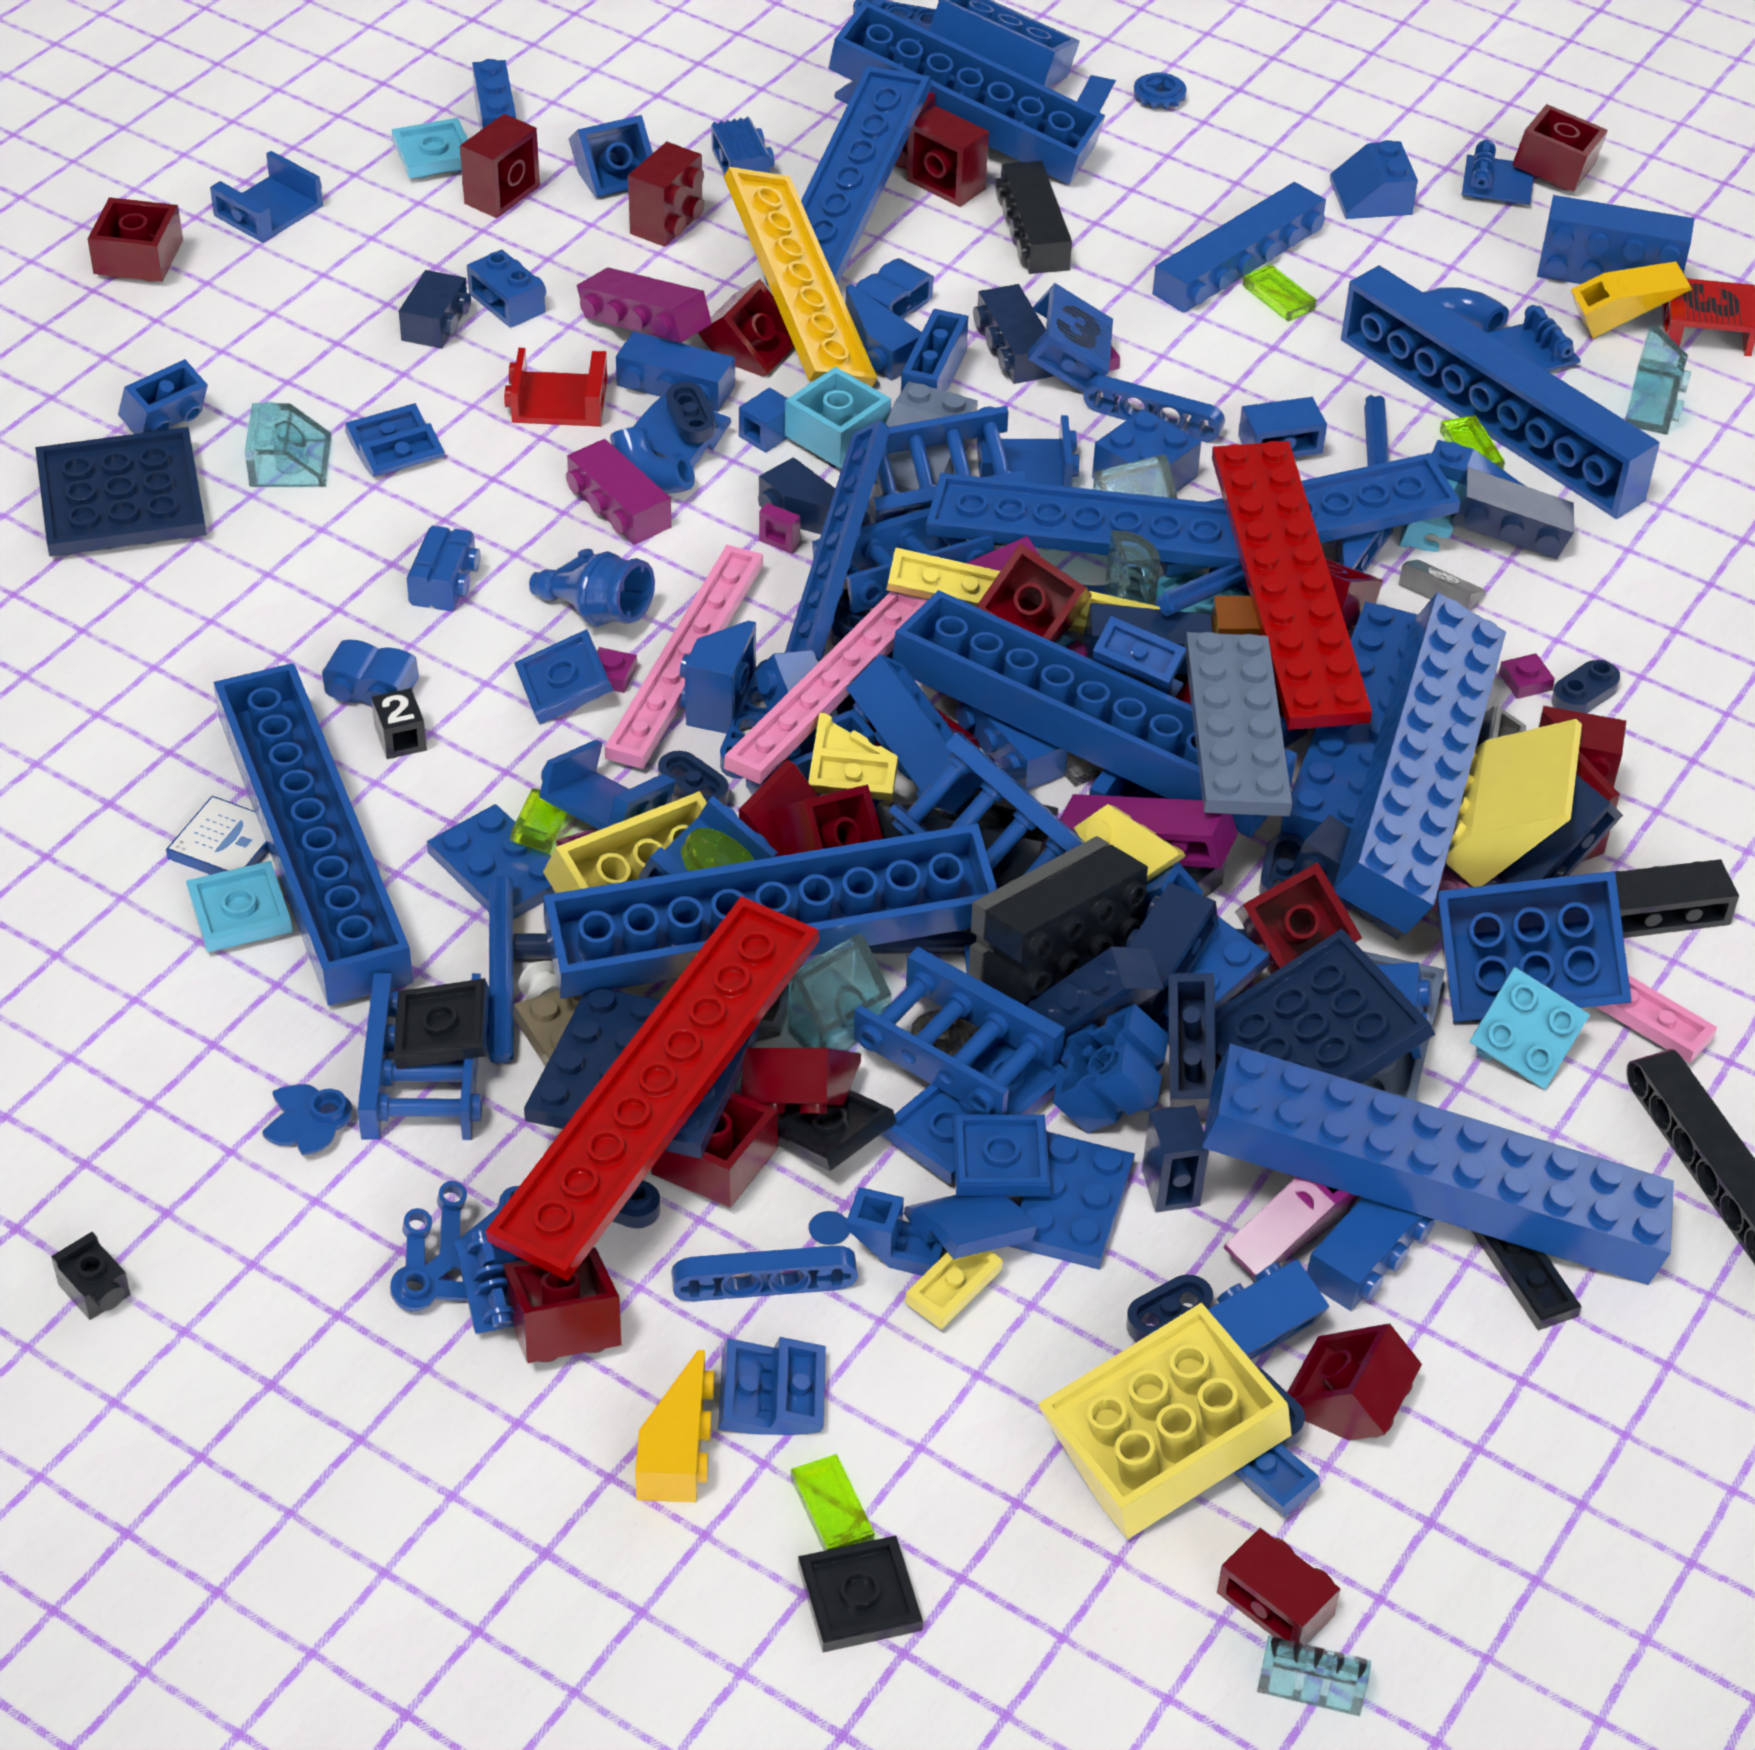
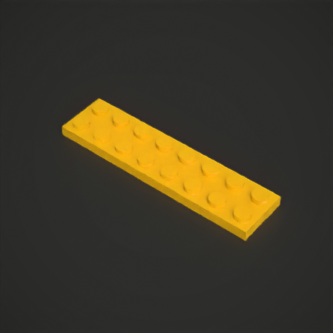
[723,167,878,387]

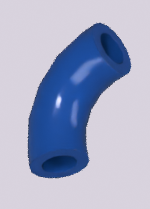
[1423,287,1509,333]
[610,427,695,494]

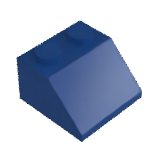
[568,115,653,198]
[1329,140,1418,219]
[680,620,756,734]

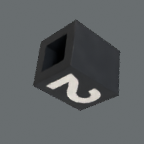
[371,688,427,759]

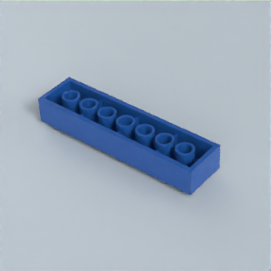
[828,0,1106,185]
[1280,601,1418,841]

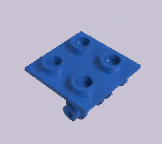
[1461,139,1533,205]
[1488,305,1581,371]
[454,1229,524,1334]

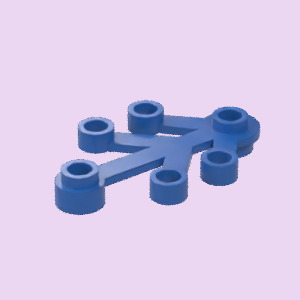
[390,1181,519,1312]

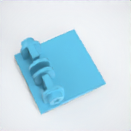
[1469,967,1590,1090]

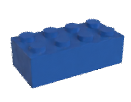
[929,0,1080,87]
[1537,195,1695,284]

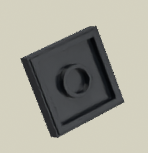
[393,978,489,1069]
[777,1090,896,1171]
[798,1535,923,1653]

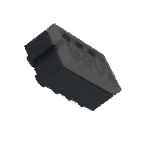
[968,836,1148,1004]

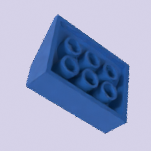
[1436,871,1632,1022]

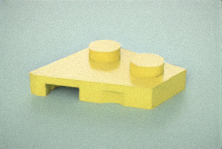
[808,713,898,801]
[1074,804,1186,882]

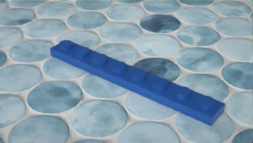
[784,420,890,662]

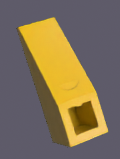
[1570,261,1692,339]
[635,1350,715,1503]

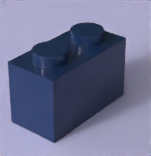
[398,270,471,349]
[1141,1105,1209,1213]

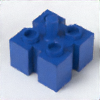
[1052,1003,1169,1133]

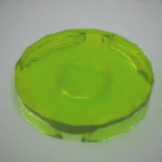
[681,828,755,871]

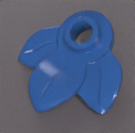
[262,1084,353,1155]

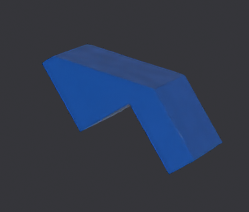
[846,1187,945,1276]

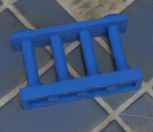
[873,406,1027,523]
[812,508,994,614]
[888,732,1085,876]
[853,946,1065,1114]
[357,973,490,1140]

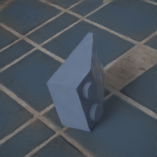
[875,381,978,492]

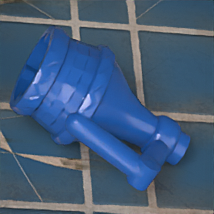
[529,548,655,627]

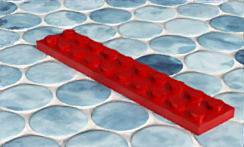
[1212,441,1372,730]
[485,896,820,1281]

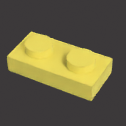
[905,1251,1003,1330]

